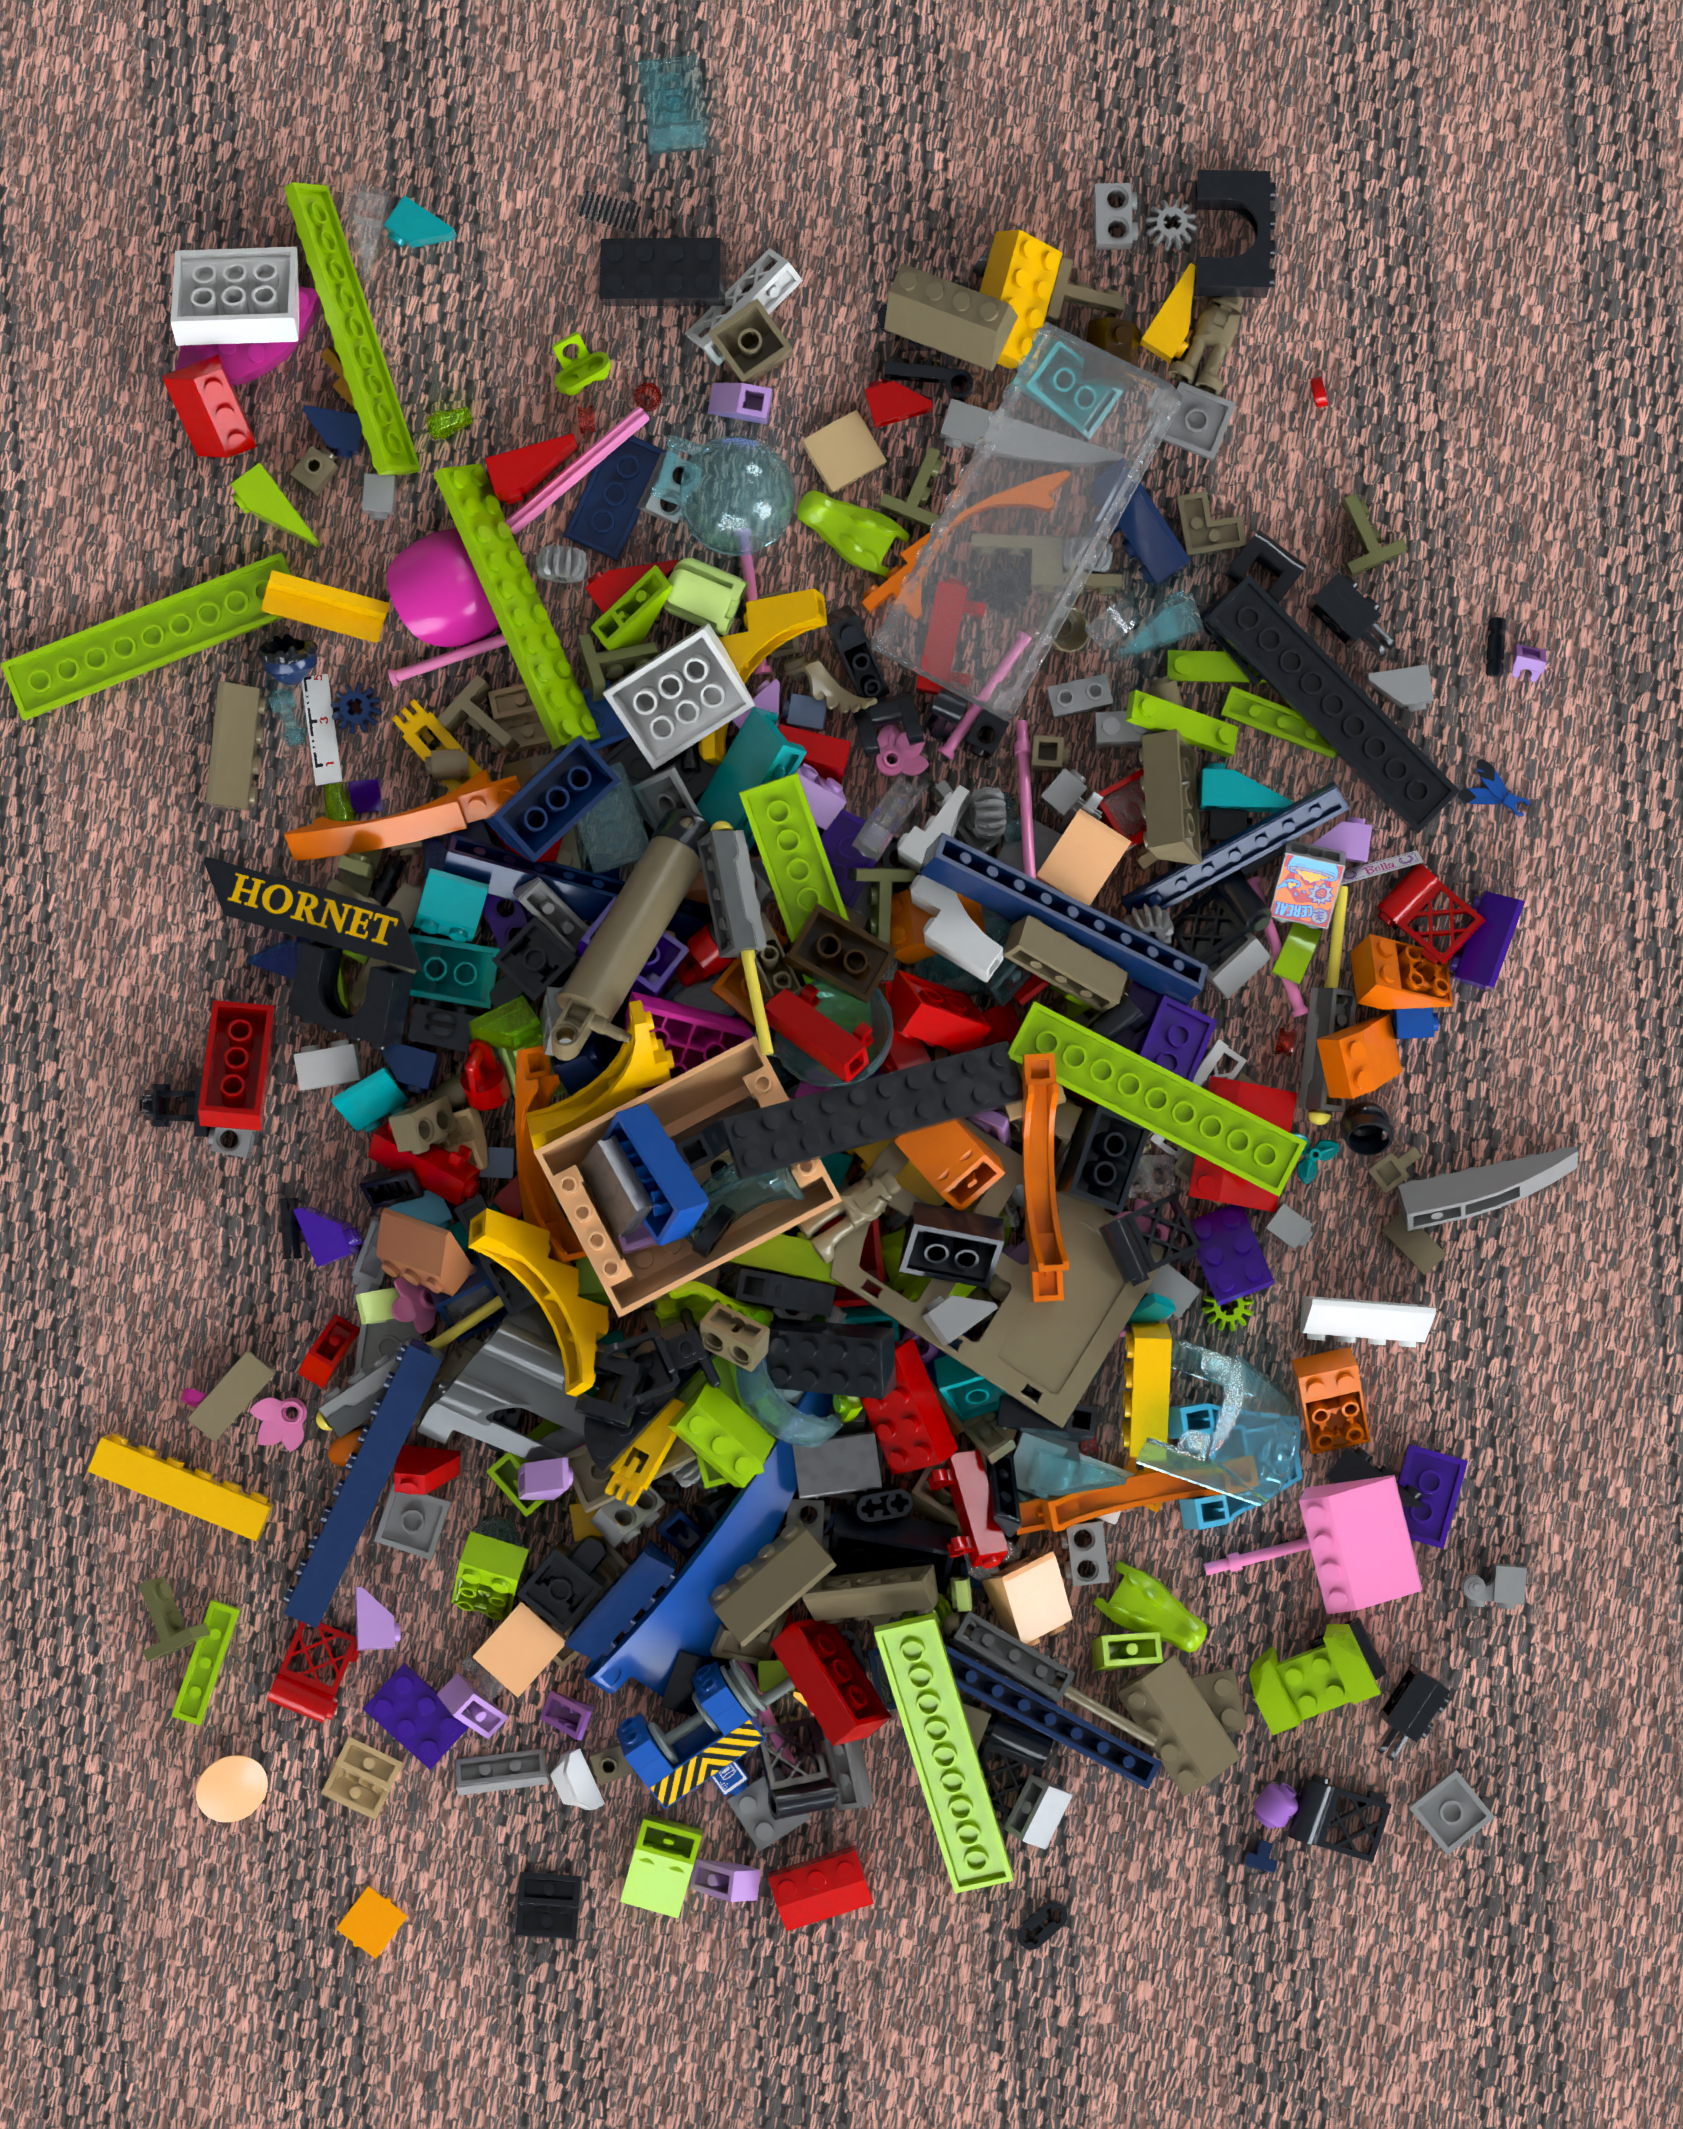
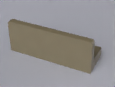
[188,1350,276,1442]

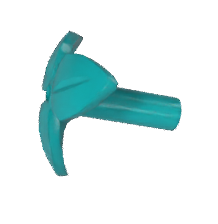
[1291,1133,1340,1184]

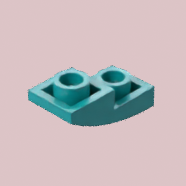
[1126,1292,1176,1325]

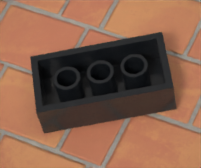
[599,237,727,307]
[766,1318,896,1399]
[827,1506,958,1595]

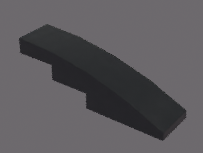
[454,1194,537,1316]

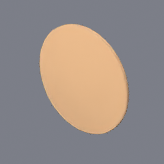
[196,1755,268,1822]

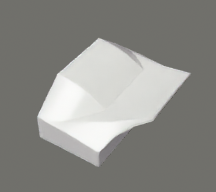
[550,1748,605,1810]

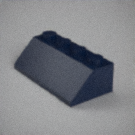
[1089,458,1190,588]
[485,735,622,863]
[564,1540,678,1660]

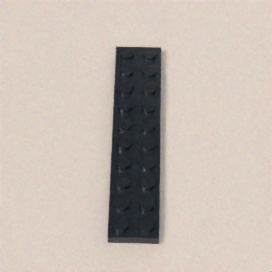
[1204,575,1460,834]
[720,1040,1024,1181]

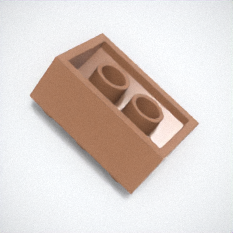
[376,1208,474,1296]

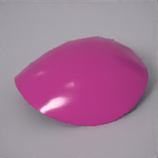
[387,528,500,647]

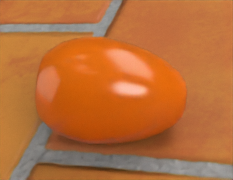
[328,1428,363,1467]

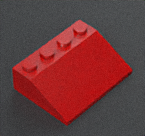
[1185,1076,1298,1213]

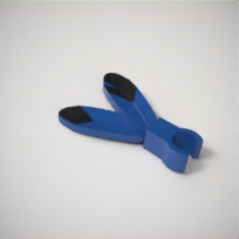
[1458,759,1530,817]

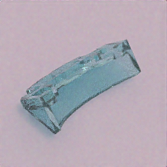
[685,1162,805,1245]
[736,1356,843,1447]

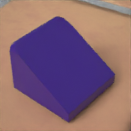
[348,779,383,814]

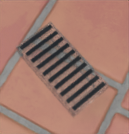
[577,189,644,237]

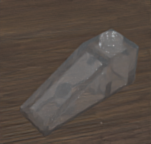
[345,182,393,285]

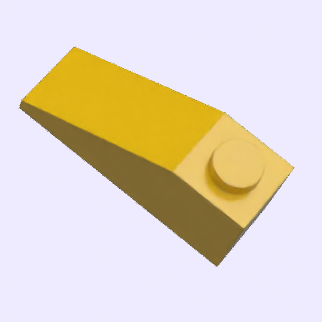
[1140,263,1196,364]

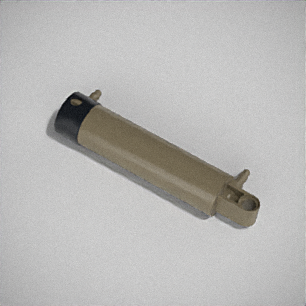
[551,808,712,1061]

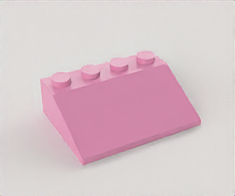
[1299,1475,1422,1614]

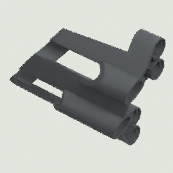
[417,1302,630,1462]

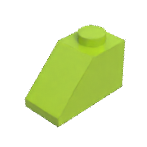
[1091,1632,1163,1672]

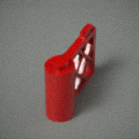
[1376,863,1485,965]
[267,1621,360,1724]

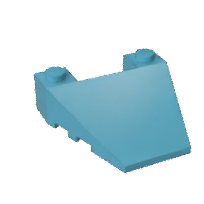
[1168,1403,1303,1530]

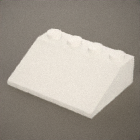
[171,247,300,346]
[603,623,755,770]
[1300,1296,1436,1348]

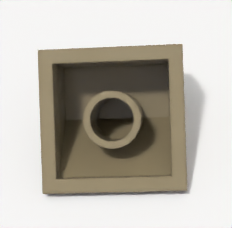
[708,298,793,384]

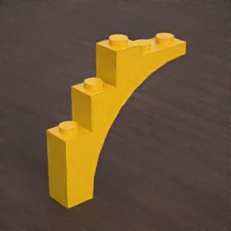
[698,588,827,766]
[526,1000,675,1156]
[468,1208,609,1397]

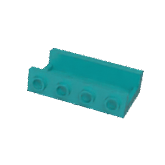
[696,706,807,851]

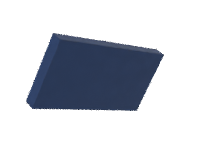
[563,435,668,562]

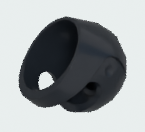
[1340,1101,1395,1156]

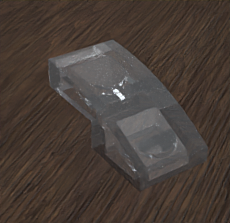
[1084,593,1147,652]

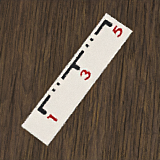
[301,674,343,786]

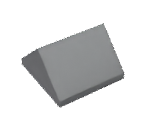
[632,764,702,830]

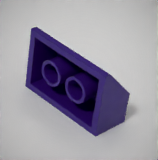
[1449,891,1525,990]
[575,896,690,998]
[294,1207,364,1267]

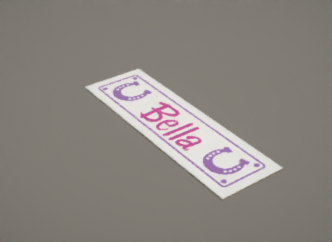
[1340,850,1424,886]

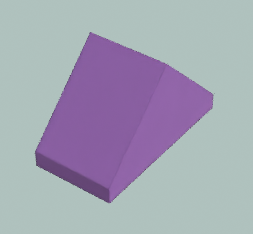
[540,1690,595,1741]

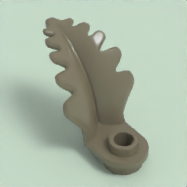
[782,655,878,713]

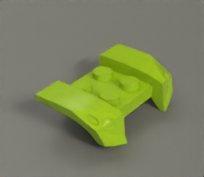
[1249,1624,1381,1735]

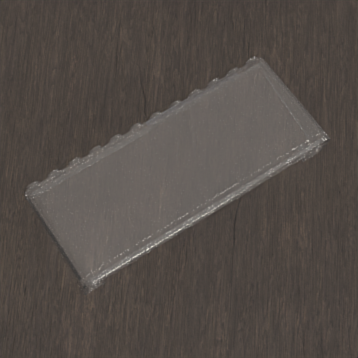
[871,321,1182,721]

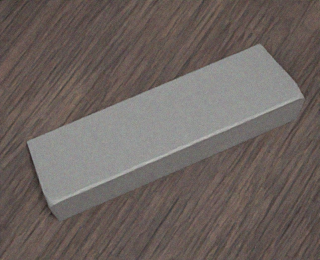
[512,876,589,957]
[822,1729,874,1811]
[454,1748,549,1796]

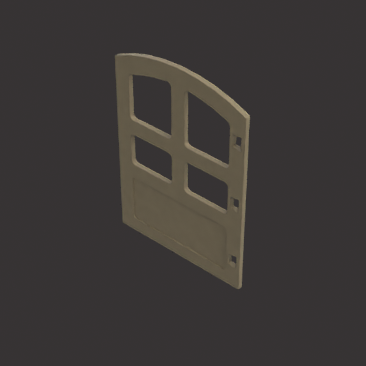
[830,1118,1164,1428]

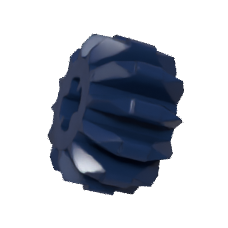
[330,683,383,735]

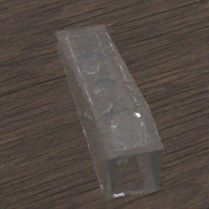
[852,772,931,862]

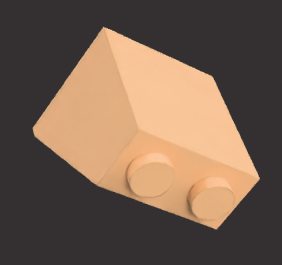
[1036,808,1131,906]
[982,1551,1073,1647]
[472,1600,567,1698]

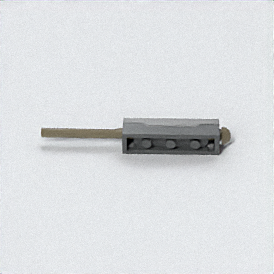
[943,1611,1158,1747]

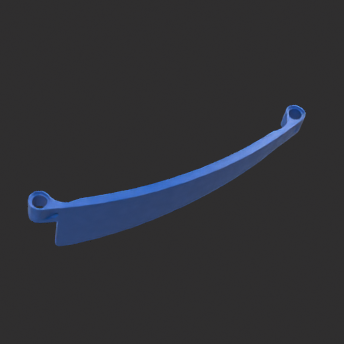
[584,1392,833,1697]

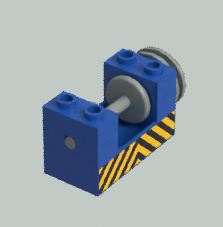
[616,1659,795,1809]

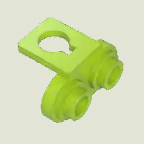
[552,332,612,396]

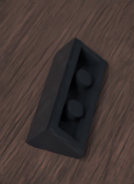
[986,1454,1022,1537]

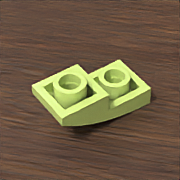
[355,1287,400,1325]
[947,1574,973,1612]

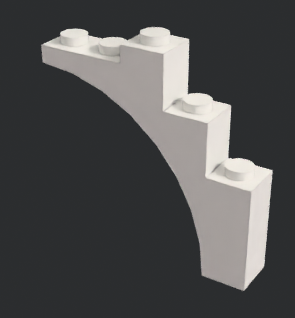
[897,785,1004,983]

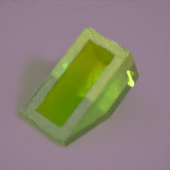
[469,995,542,1051]

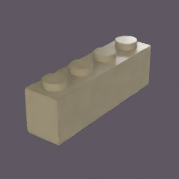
[1002,915,1128,1013]

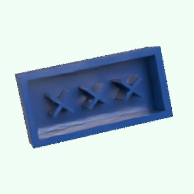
[601,1103,710,1246]

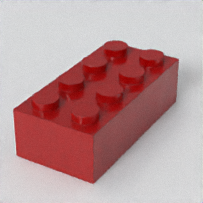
[198,1000,276,1131]
[860,1338,959,1475]
[770,1618,892,1746]

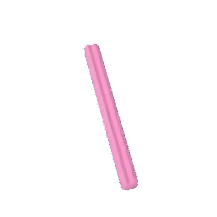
[505,407,649,535]

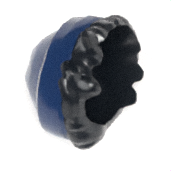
[257,634,318,685]

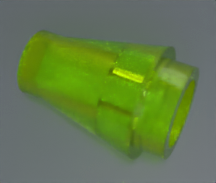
[426,406,473,440]
[323,782,355,821]

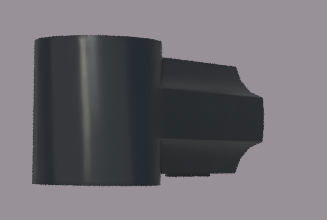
[926,688,969,740]

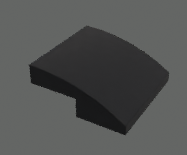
[660,1650,731,1716]
[515,1872,581,1940]

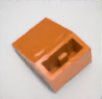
[1350,934,1453,1010]
[893,1119,1005,1211]
[1291,1347,1370,1455]

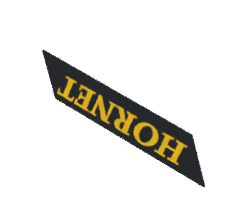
[204,857,423,972]

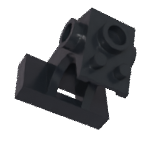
[139,1076,211,1137]

